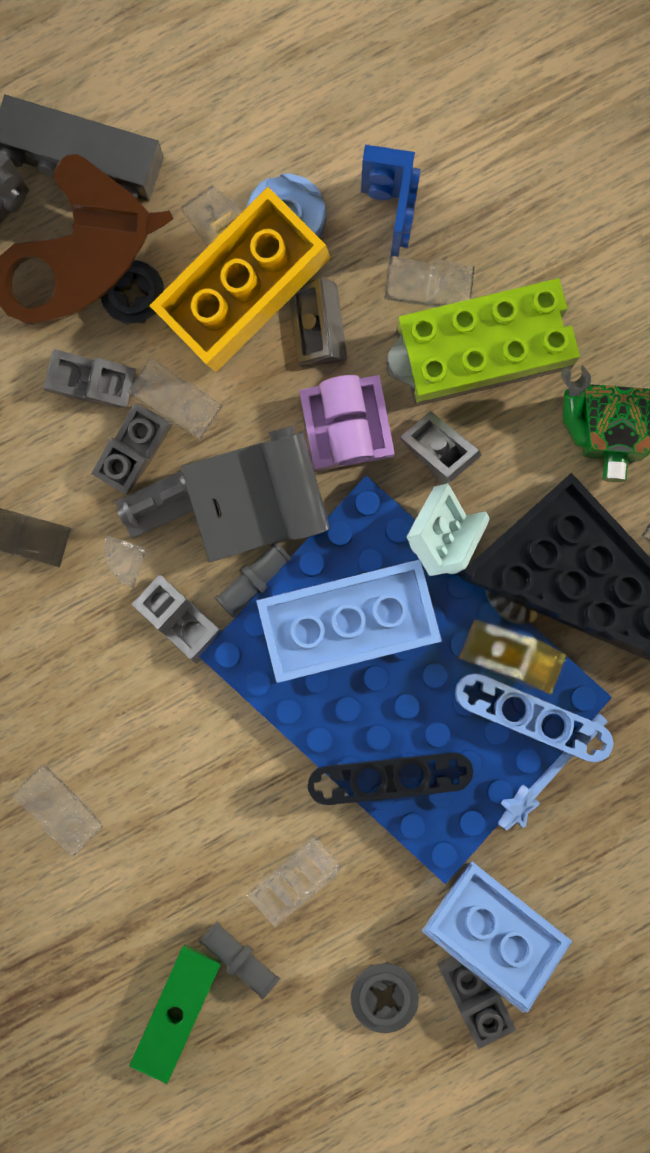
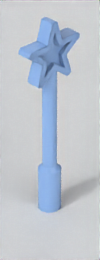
[498,713,607,831]

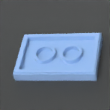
[421,862,572,1013]

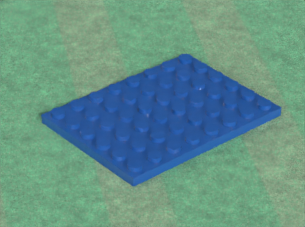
[199,476,612,884]

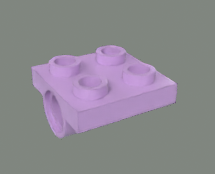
[299,375,395,472]

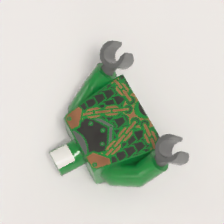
[561,365,650,482]

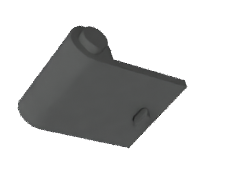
[180,426,330,563]

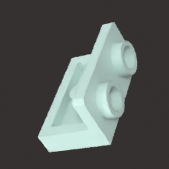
[406,484,490,576]

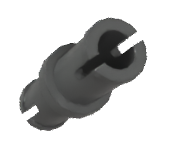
[215,542,291,617]
[199,921,280,1000]

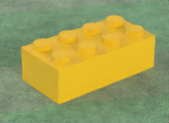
[149,187,331,373]

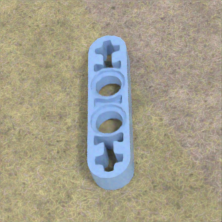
[455,674,614,762]

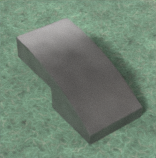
[43,349,136,408]
[132,574,222,664]

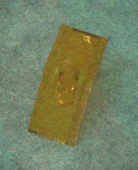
[459,620,567,695]

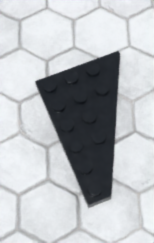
[458,473,650,661]

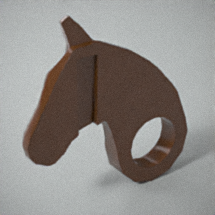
[0,154,173,324]

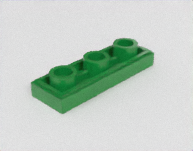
[129,944,222,1084]

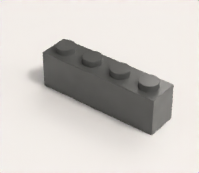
[0,95,164,201]

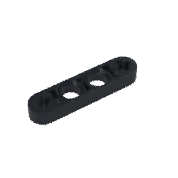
[308,752,473,805]

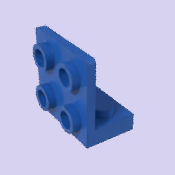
[361,144,421,260]

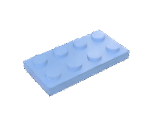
[256,559,441,683]

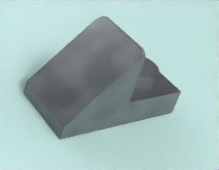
[400,411,482,485]

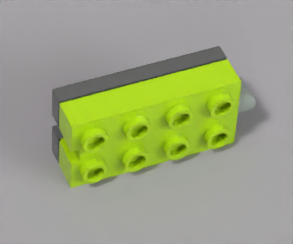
[387,278,580,407]

